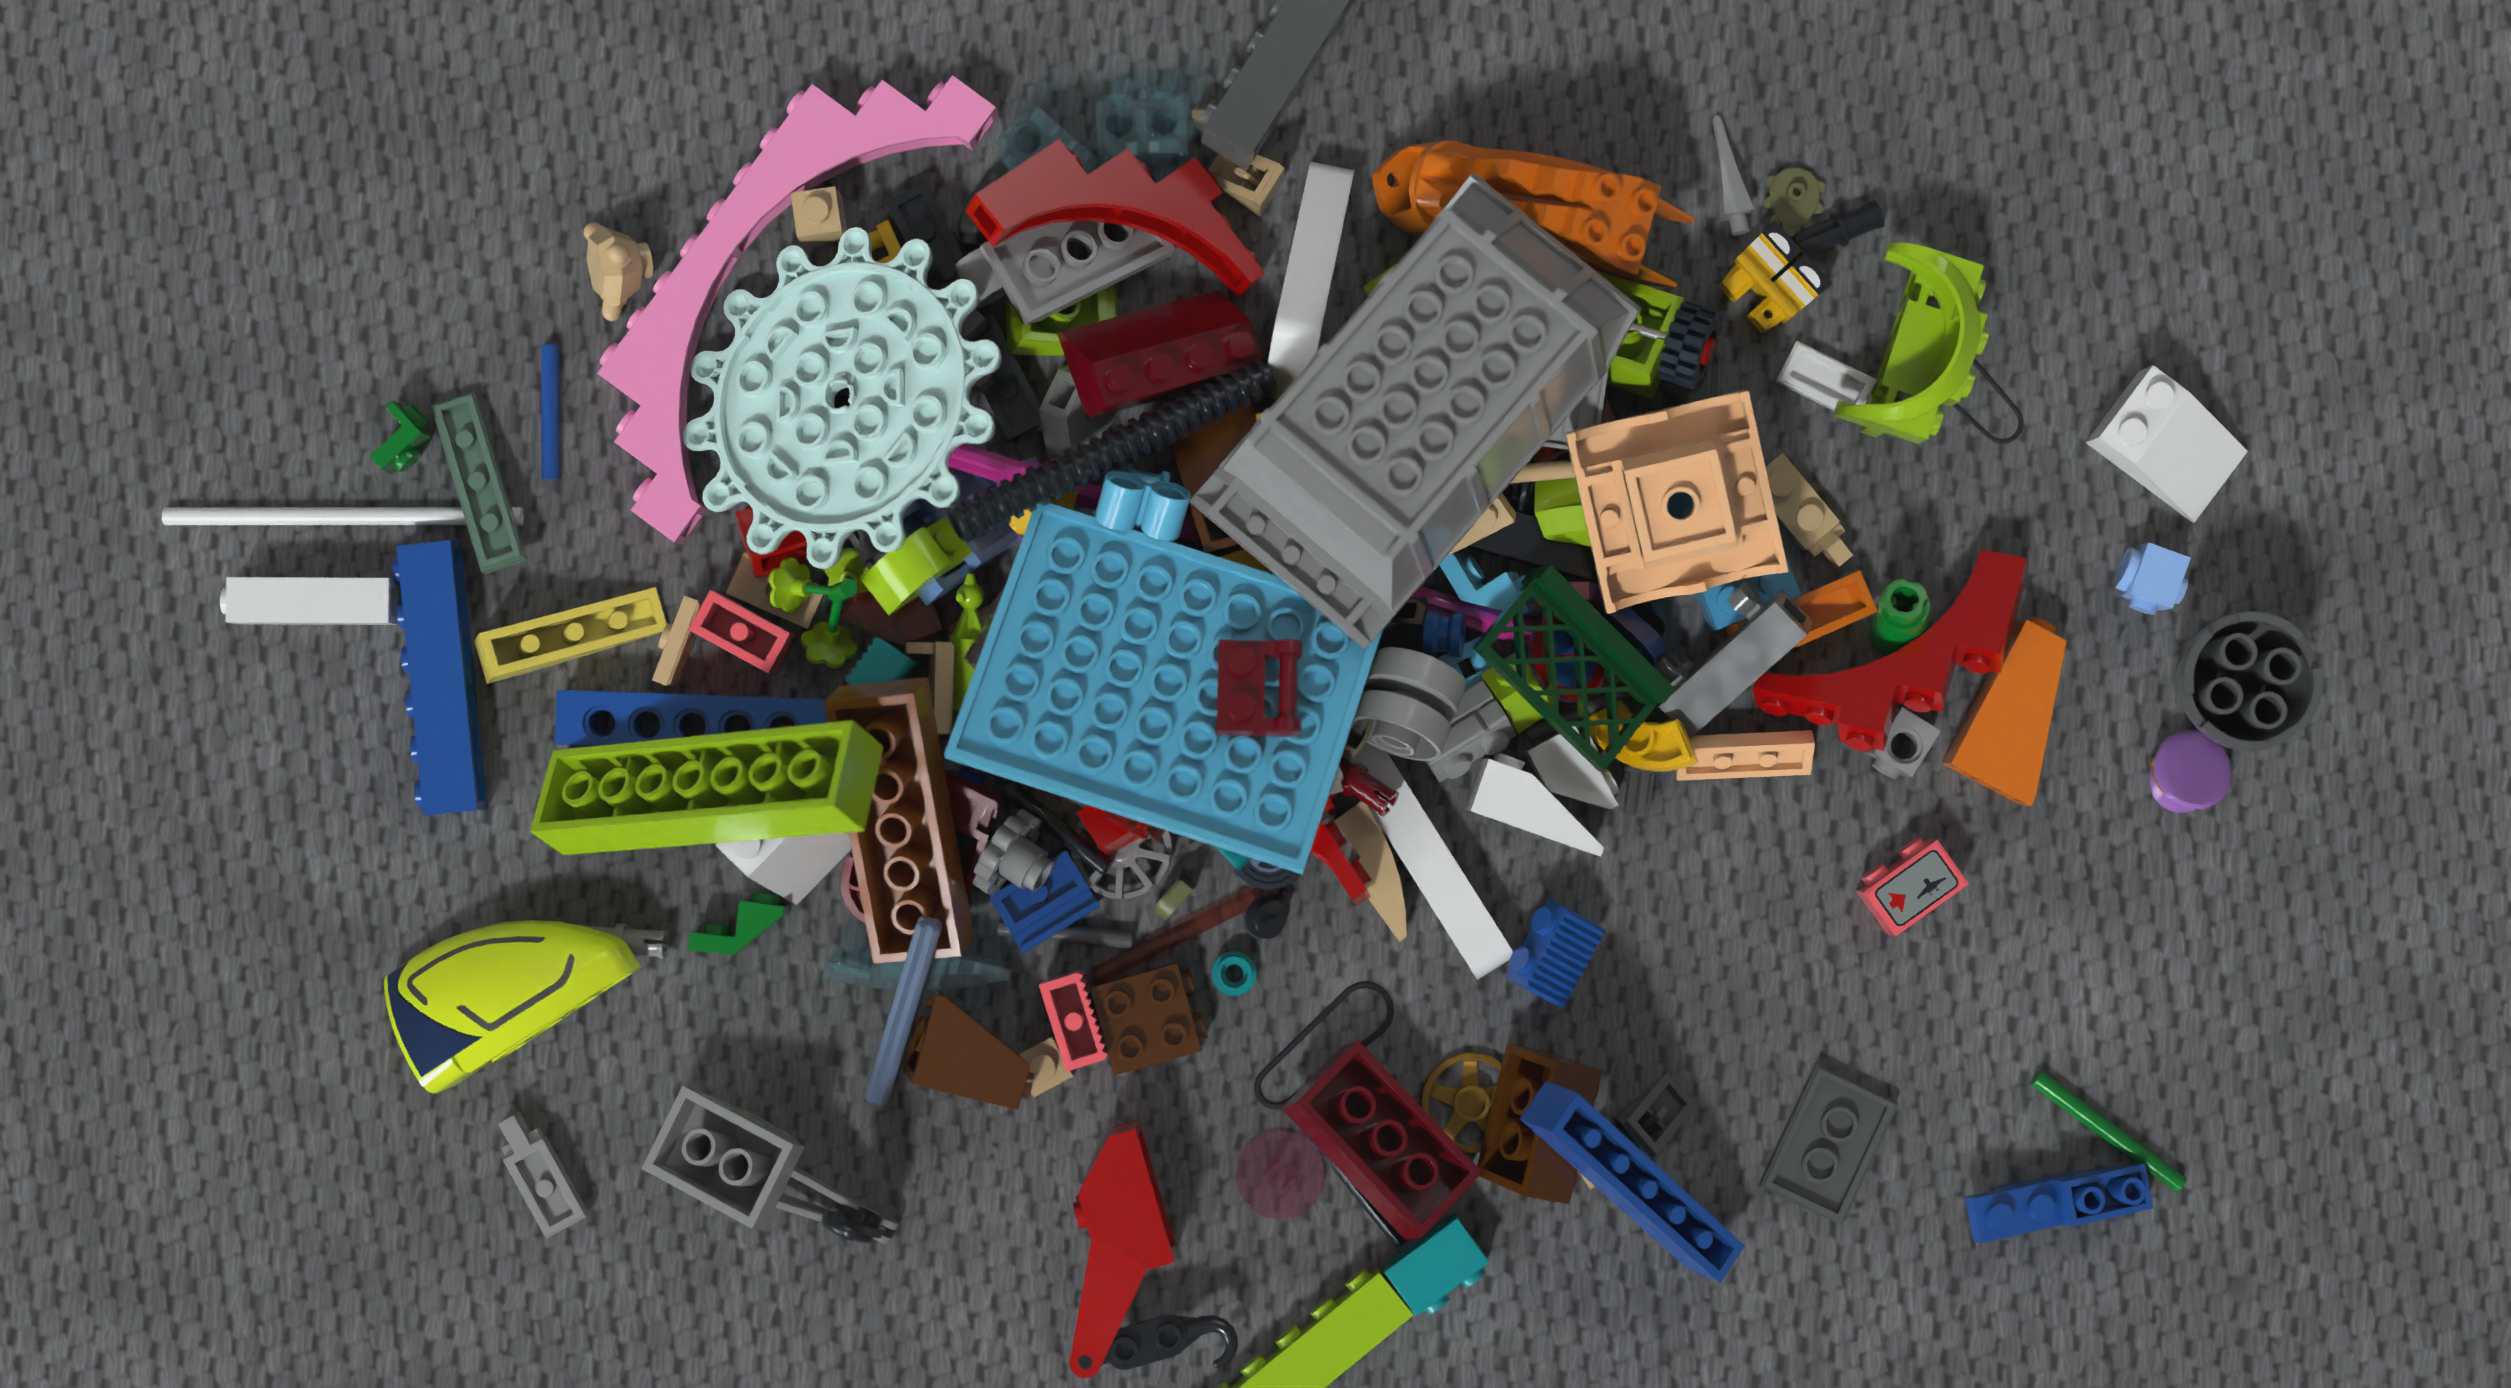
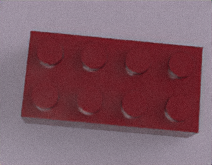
[1281,1040,1483,1240]

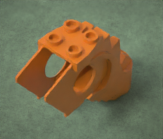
[1372,141,1695,288]

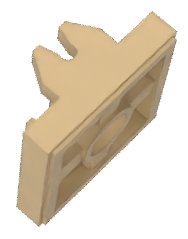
[905,642,954,735]

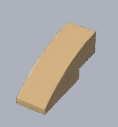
[1333,800,1407,942]

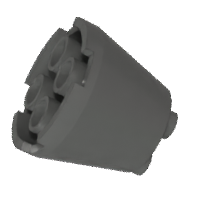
[2174,612,2323,751]

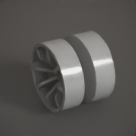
[1351,647,1466,761]

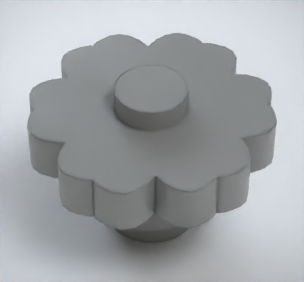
[972,808,1054,896]

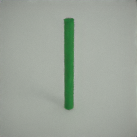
[2030,1070,2187,1192]

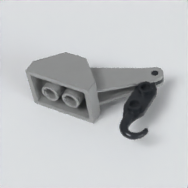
[641,1086,899,1245]

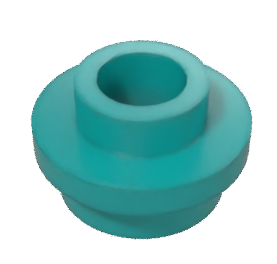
[1212,951,1257,996]

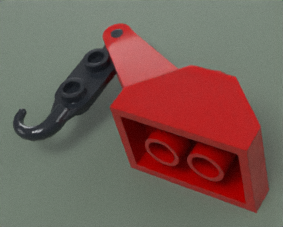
[1069,1119,1238,1378]

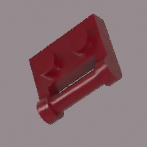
[1216,639,1303,737]

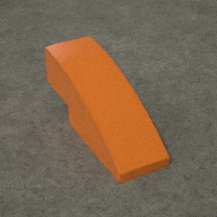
[1725,570,1878,648]

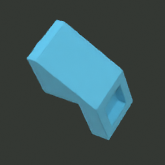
[1439,552,1539,615]

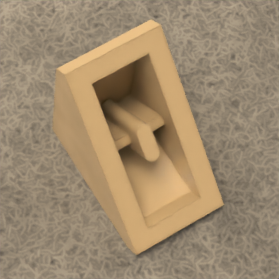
[1209,154,1285,217]

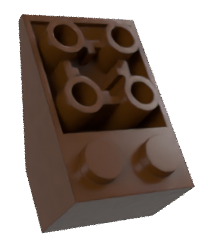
[1170,401,1257,555]

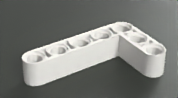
[1264,161,1354,399]

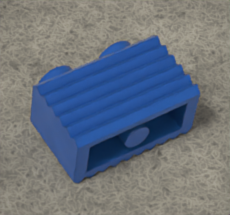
[1505,898,1606,1008]

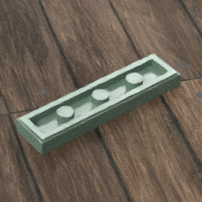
[431,392,528,575]

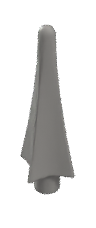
[1712,115,1755,236]

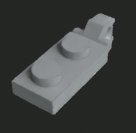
[498,1111,589,1238]

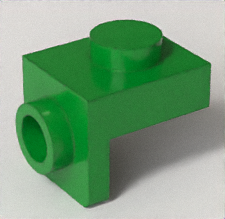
[369,400,432,473]

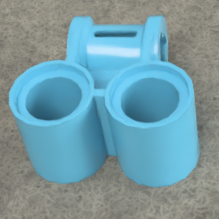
[1095,462,1191,541]

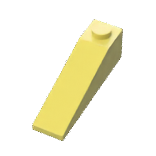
[474,587,667,684]

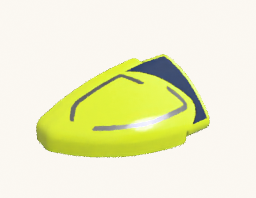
[384,920,642,1094]

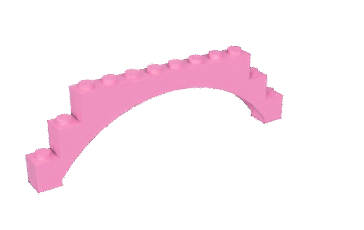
[597,75,999,545]

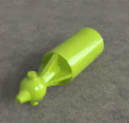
[950,573,987,711]

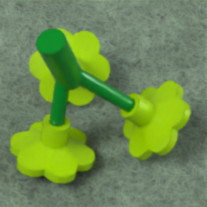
[769,547,870,668]

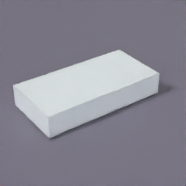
[1775,340,1877,411]

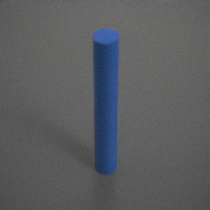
[541,344,560,480]

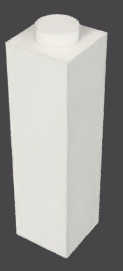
[220,577,401,625]

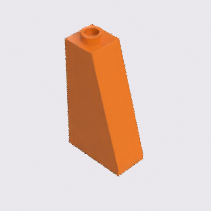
[1942,617,2067,806]

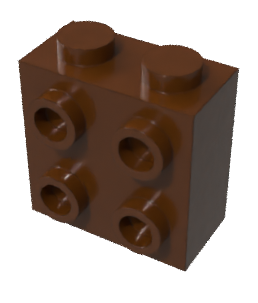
[1090,961,1208,1076]

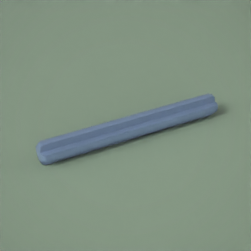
[865,915,942,1106]

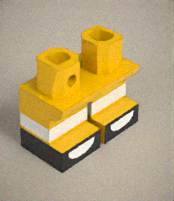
[1719,220,1833,333]

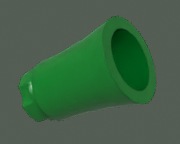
[1870,579,1933,656]

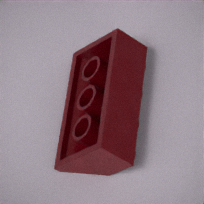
[1057,290,1265,420]

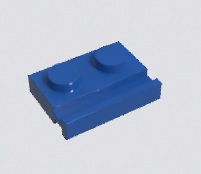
[989,851,1100,954]

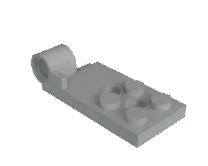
[954,221,1176,325]

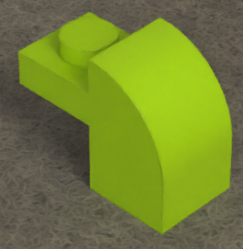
[861,517,973,615]

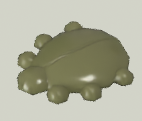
[1763,167,1826,237]

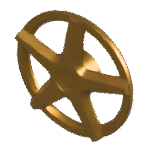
[1421,1052,1502,1153]

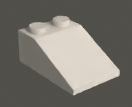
[2085,365,2248,523]
[1465,753,1604,857]

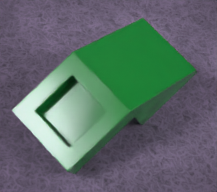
[688,892,791,955]

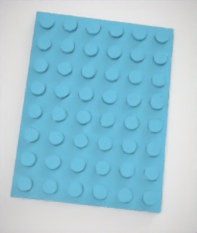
[944,503,1383,875]

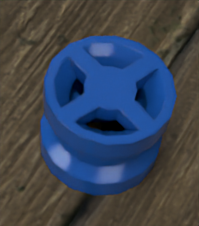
[1423,611,1466,657]

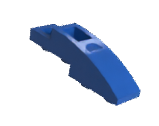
[1965,1163,2153,1243]

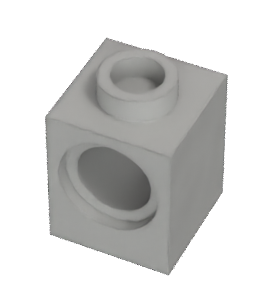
[1866,707,1941,780]

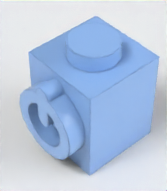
[2115,542,2191,615]

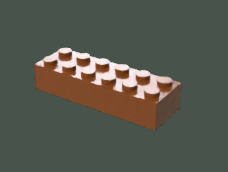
[824,677,974,963]

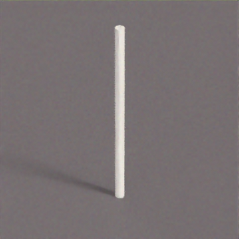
[162,507,524,525]

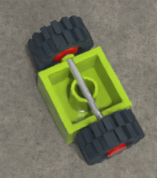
[1599,271,1723,399]

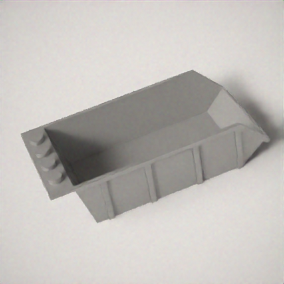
[1189,173,1641,650]

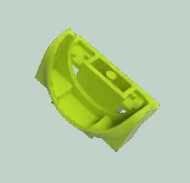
[1833,242,1990,444]

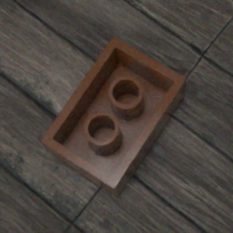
[1477,1043,1602,1204]

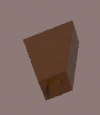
[903,989,1034,1110]

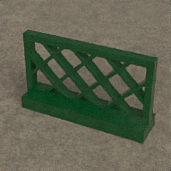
[1472,565,1676,771]

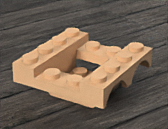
[1565,390,1789,614]

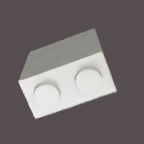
[715,832,851,905]

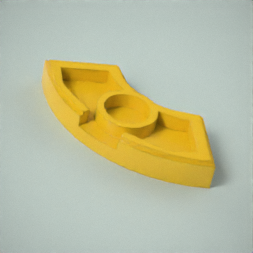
[1588,700,1699,771]

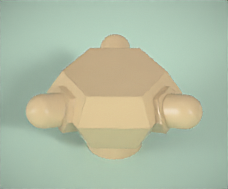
[584,222,653,321]

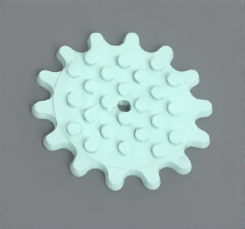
[683,227,1002,569]

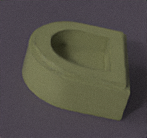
[1153,876,1196,921]

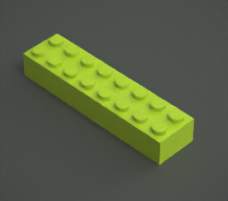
[530,720,884,855]

